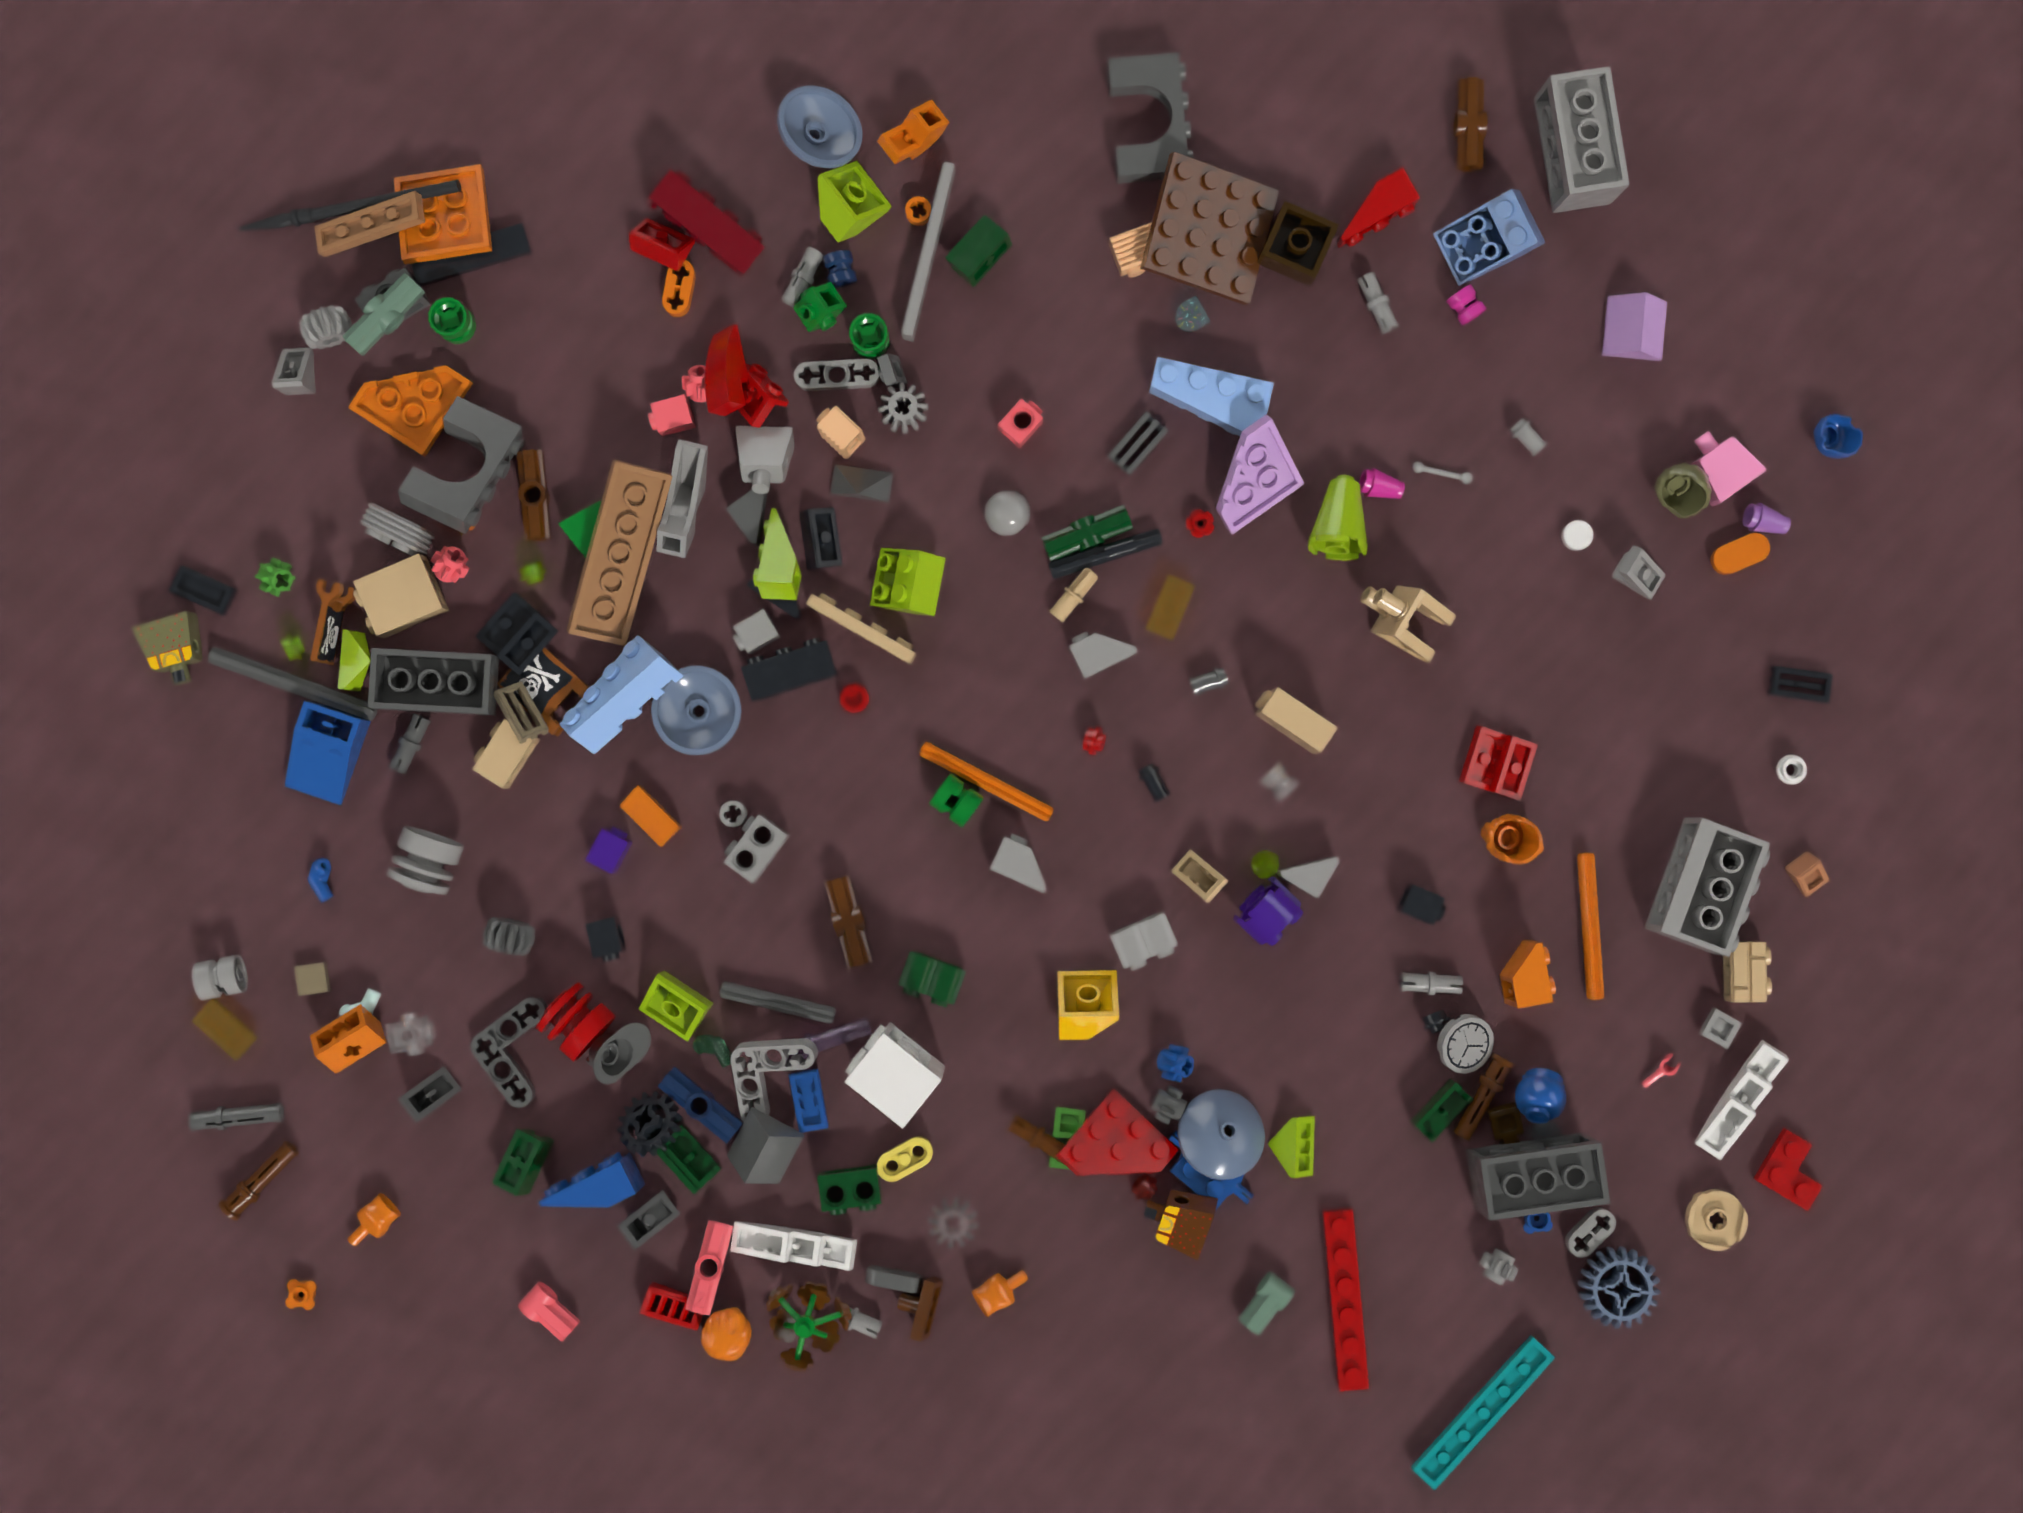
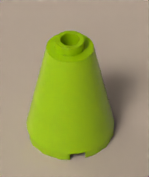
[1308,475,1368,561]

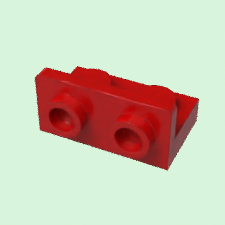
[738,363,789,428]

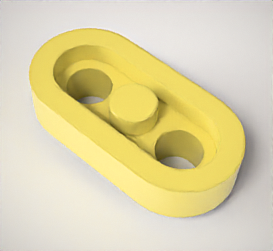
[877,1136,933,1182]

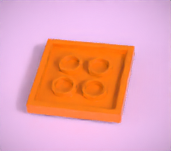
[394,164,492,265]

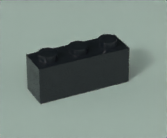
[741,637,839,703]

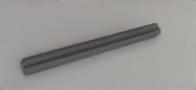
[208,647,378,721]

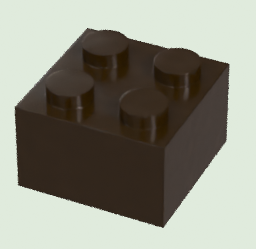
[1257,201,1339,287]

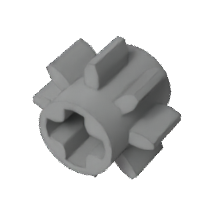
[1479,1248,1519,1285]

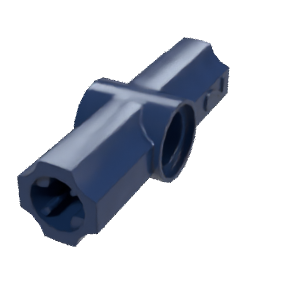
[658,1066,744,1144]

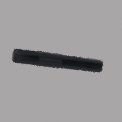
[1049,528,1163,579]

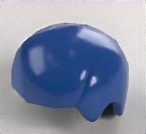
[1813,413,1863,459]

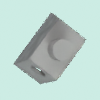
[736,426,795,494]

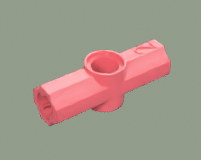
[685,1220,734,1315]

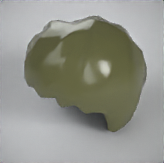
[1654,462,1712,518]

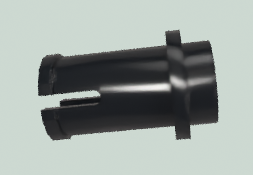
[1138,762,1171,802]

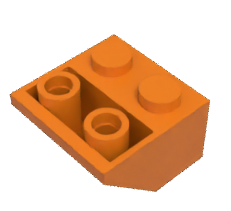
[1499,939,1556,1009]

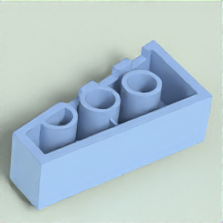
[1149,357,1274,436]
[560,635,683,754]

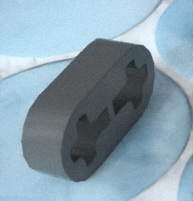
[865,1265,923,1293]

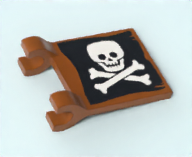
[310,579,356,665]
[498,648,590,737]

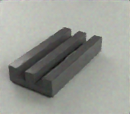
[1108,411,1169,476]

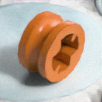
[905,196,931,226]

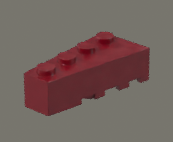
[646,169,765,277]

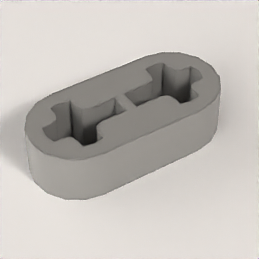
[1565,1207,1616,1258]

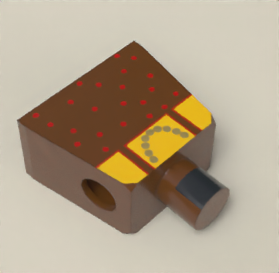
[1143,1190,1218,1260]

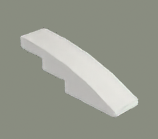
[1695,1040,1789,1160]
[730,1221,857,1271]

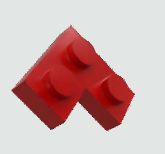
[1753,1128,1823,1211]

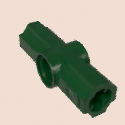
[1041,505,1133,562]

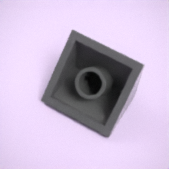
[727,1107,804,1184]

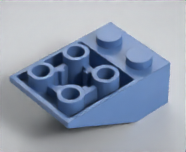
[1433,189,1546,286]

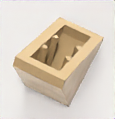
[1171,849,1228,903]

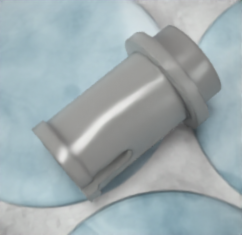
[1510,418,1547,456]
[848,1307,883,1339]

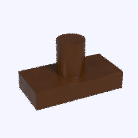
[897,1276,944,1342]

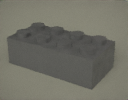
[368,648,499,716]

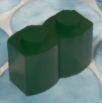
[898,950,967,1008]

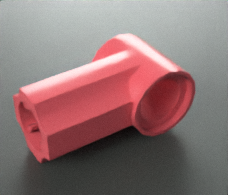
[518,1281,580,1342]

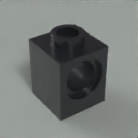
[1396,883,1446,926]
[585,916,627,962]

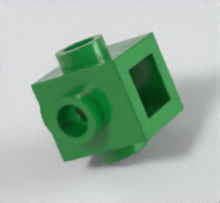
[793,282,847,332]

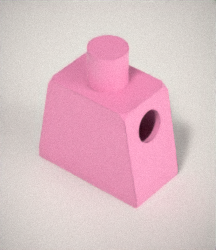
[1691,431,1767,507]

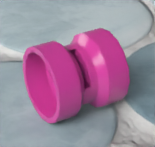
[1446,284,1487,326]

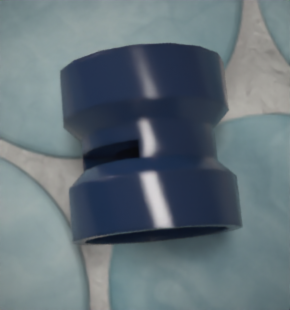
[823,250,857,288]

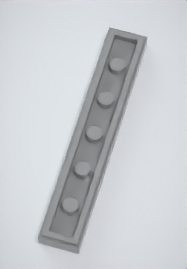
[901,162,955,342]

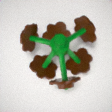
[766,1281,852,1372]

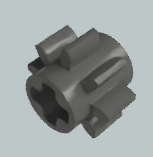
[1151,1085,1187,1124]

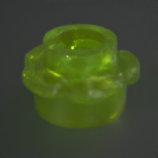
[519,561,547,585]
[280,633,305,661]
[1251,850,1280,879]

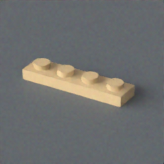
[806,593,916,665]

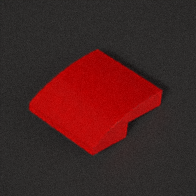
[1459,726,1538,801]

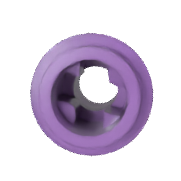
[1742,503,1791,534]

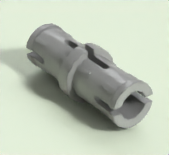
[781,247,824,307]
[1357,272,1399,334]
[1400,972,1463,995]

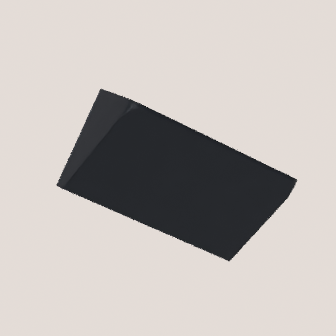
[799,507,843,571]

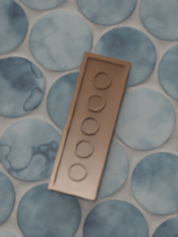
[566,459,673,646]

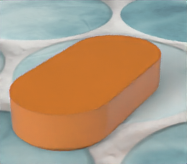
[1710,533,1770,575]

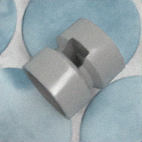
[192,955,248,1000]

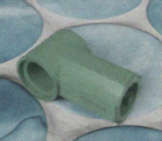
[1238,1271,1295,1336]

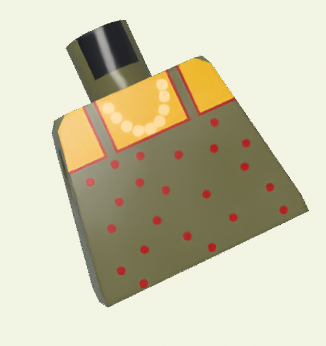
[132,611,203,685]

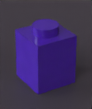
[585,826,633,874]

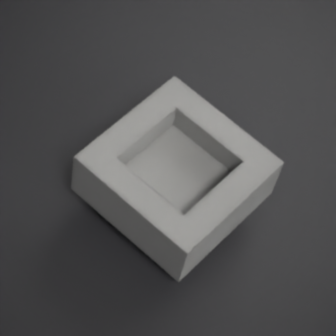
[1698,1007,1742,1049]

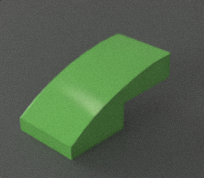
[1049,1107,1086,1170]

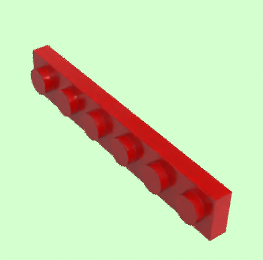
[1322,1208,1369,1392]

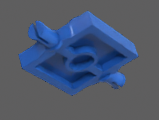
[1168,1130,1254,1210]

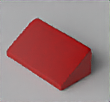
[629,218,695,271]

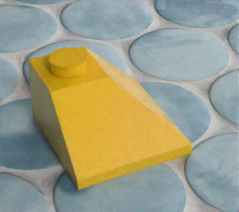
[1057,970,1119,1040]

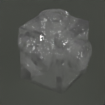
[385,1012,436,1057]

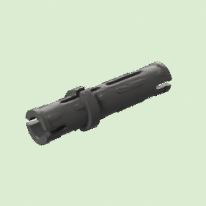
[189,1102,284,1131]

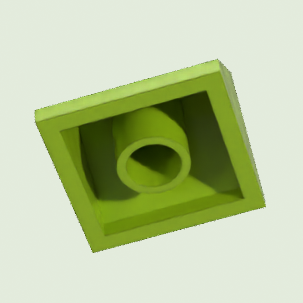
[639,970,713,1042]

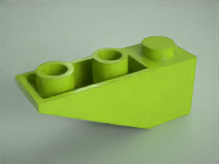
[753,508,802,600]

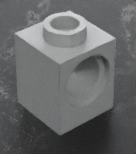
[732,609,781,654]

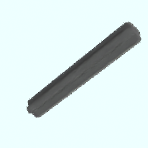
[720,982,836,1024]

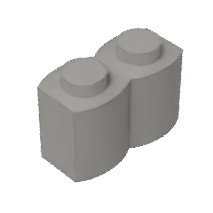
[1109,911,1178,971]

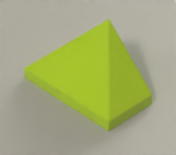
[338,630,371,691]
[1268,1116,1315,1178]

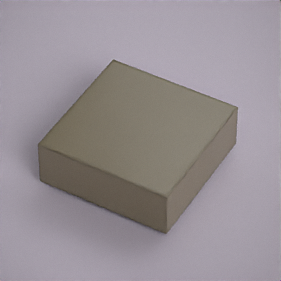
[294,962,331,996]

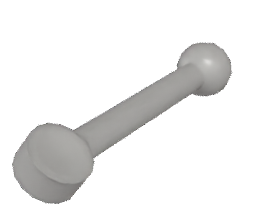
[1412,462,1473,484]

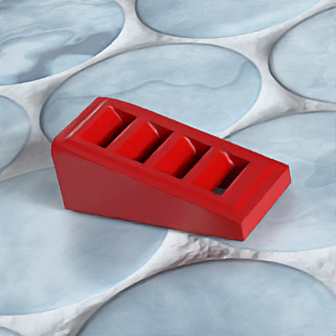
[639,1281,704,1331]

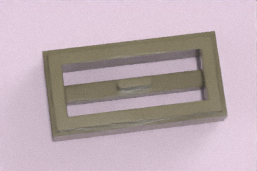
[494,681,549,744]

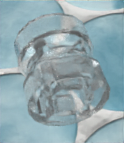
[1259,761,1301,803]

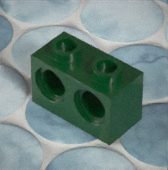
[817,1164,883,1215]

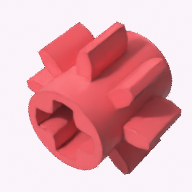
[682,365,706,402]
[430,546,470,583]

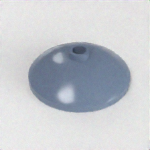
[777,86,862,168]
[651,666,742,755]
[1178,1089,1265,1180]

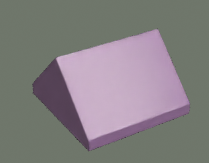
[1602,292,1667,361]

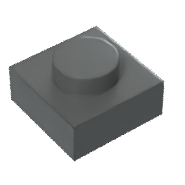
[877,353,908,388]

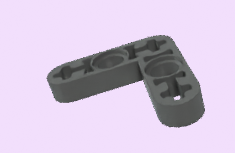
[470,996,548,1108]

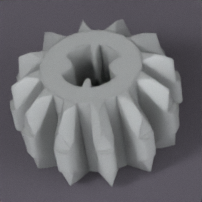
[299,305,352,350]
[878,383,929,434]

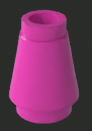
[1359,468,1405,499]

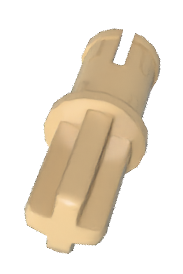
[1049,568,1098,623]

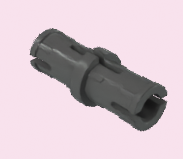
[388,713,431,775]

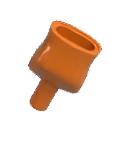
[347,1193,401,1247]
[971,1270,1028,1318]

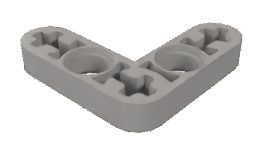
[731,1038,818,1122]

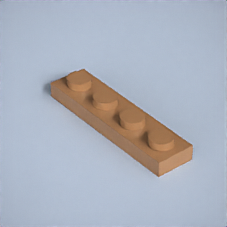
[315,191,425,257]

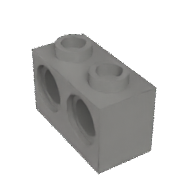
[723,814,790,884]

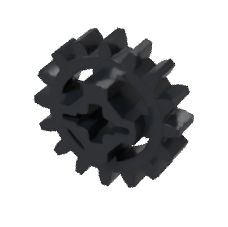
[617,1091,682,1157]

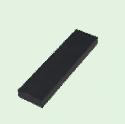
[411,223,532,287]

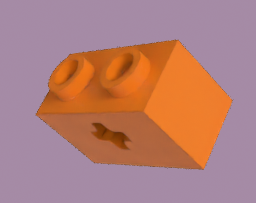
[310,1004,386,1074]

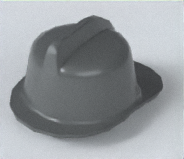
[586,1022,651,1084]

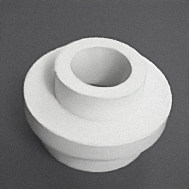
[1776,755,1807,785]

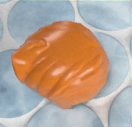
[1480,814,1544,865]
[701,1307,752,1361]

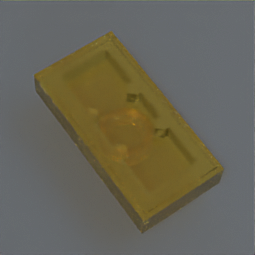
[1145,574,1195,641]
[192,998,259,1061]

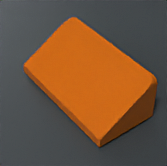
[620,785,682,848]

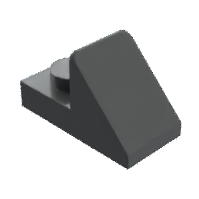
[616,1190,680,1250]

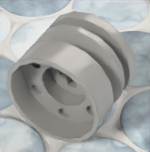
[386,826,464,895]

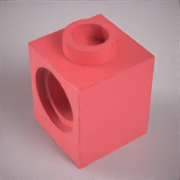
[648,394,696,437]
[998,398,1043,449]

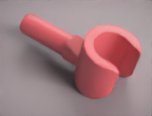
[1641,1053,1681,1088]

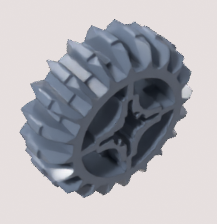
[1578,1246,1661,1329]

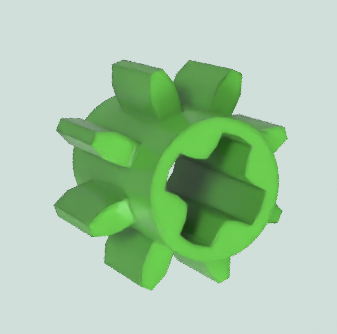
[255,557,296,597]

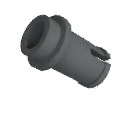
[1189,667,1229,696]

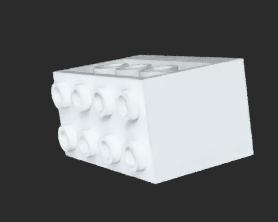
[844,1022,945,1129]

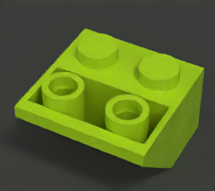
[870,548,946,616]

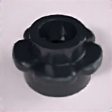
[1422,1010,1451,1034]

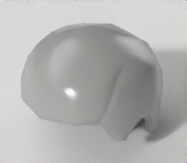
[984,491,1031,536]

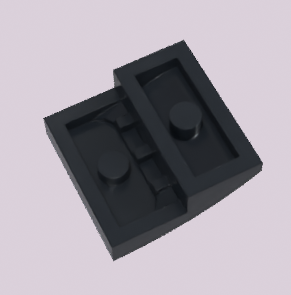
[475,592,559,675]

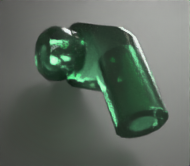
[692,1034,732,1068]

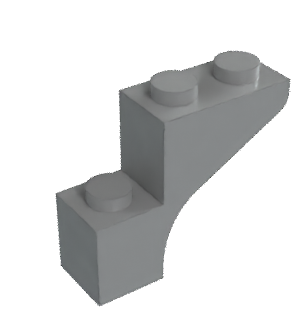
[656,439,708,558]

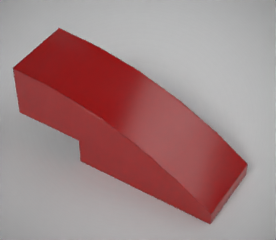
[705,324,749,416]

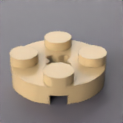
[1685,1189,1748,1251]

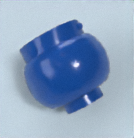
[1515,1068,1566,1124]

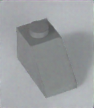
[1068,631,1138,680]
[990,833,1047,893]

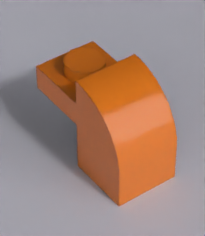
[877,99,950,164]

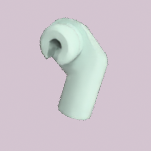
[339,988,382,1016]

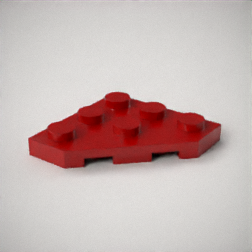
[1055,1089,1179,1176]

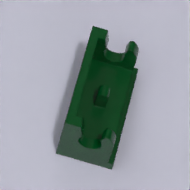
[945,214,1013,288]
[1409,1079,1474,1143]
[657,1124,722,1195]
[491,1128,554,1196]

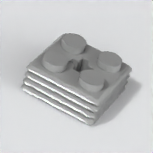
[360,503,435,556]

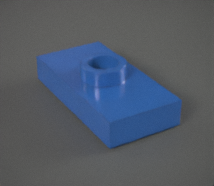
[789,1068,829,1133]

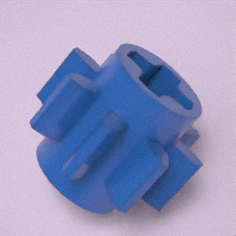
[1157,1044,1194,1082]

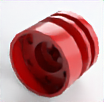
[536,982,617,1062]

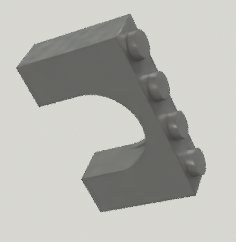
[1107,52,1194,184]
[398,396,525,534]

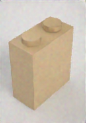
[353,553,449,638]
[1255,687,1338,754]

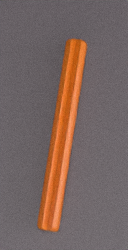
[919,742,1054,821]
[1577,852,1604,1000]

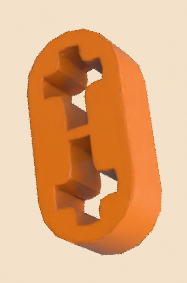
[662,260,696,317]

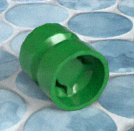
[428,297,476,344]
[849,313,890,359]
[929,774,984,828]

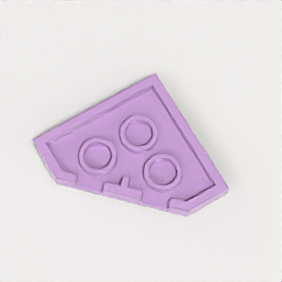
[1216,414,1304,534]

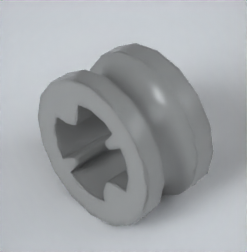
[719,801,747,827]

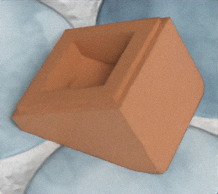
[1785,852,1830,898]

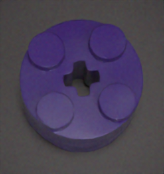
[1233,877,1304,946]

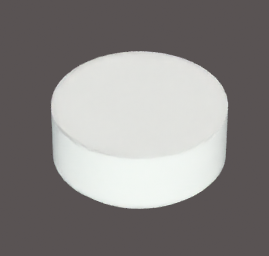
[1561,520,1593,551]

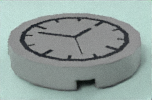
[1437,1014,1494,1074]

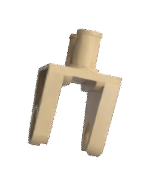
[1360,585,1456,663]

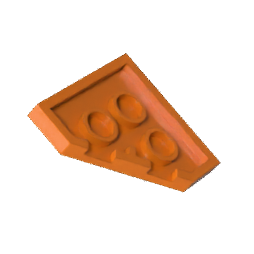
[348,365,473,457]

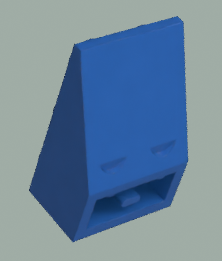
[285,701,371,805]
[538,1152,645,1208]

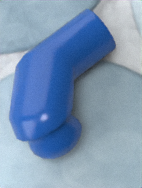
[307,858,334,903]

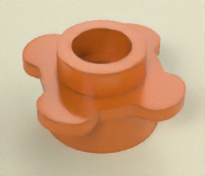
[285,1279,317,1310]

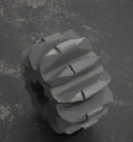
[482,917,535,956]

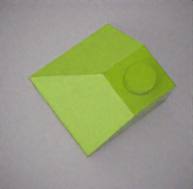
[818,161,892,243]

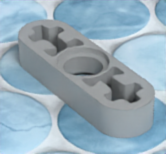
[794,359,880,391]

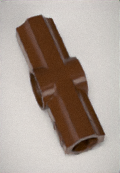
[1453,77,1488,172]
[517,449,552,542]
[824,875,873,968]

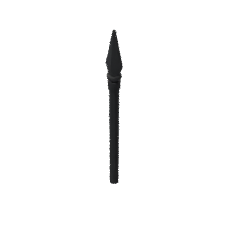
[238,180,461,231]

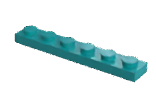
[1411,1335,1555,1490]

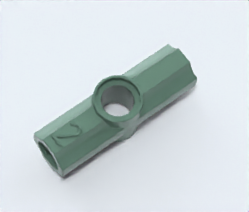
[342,273,425,356]

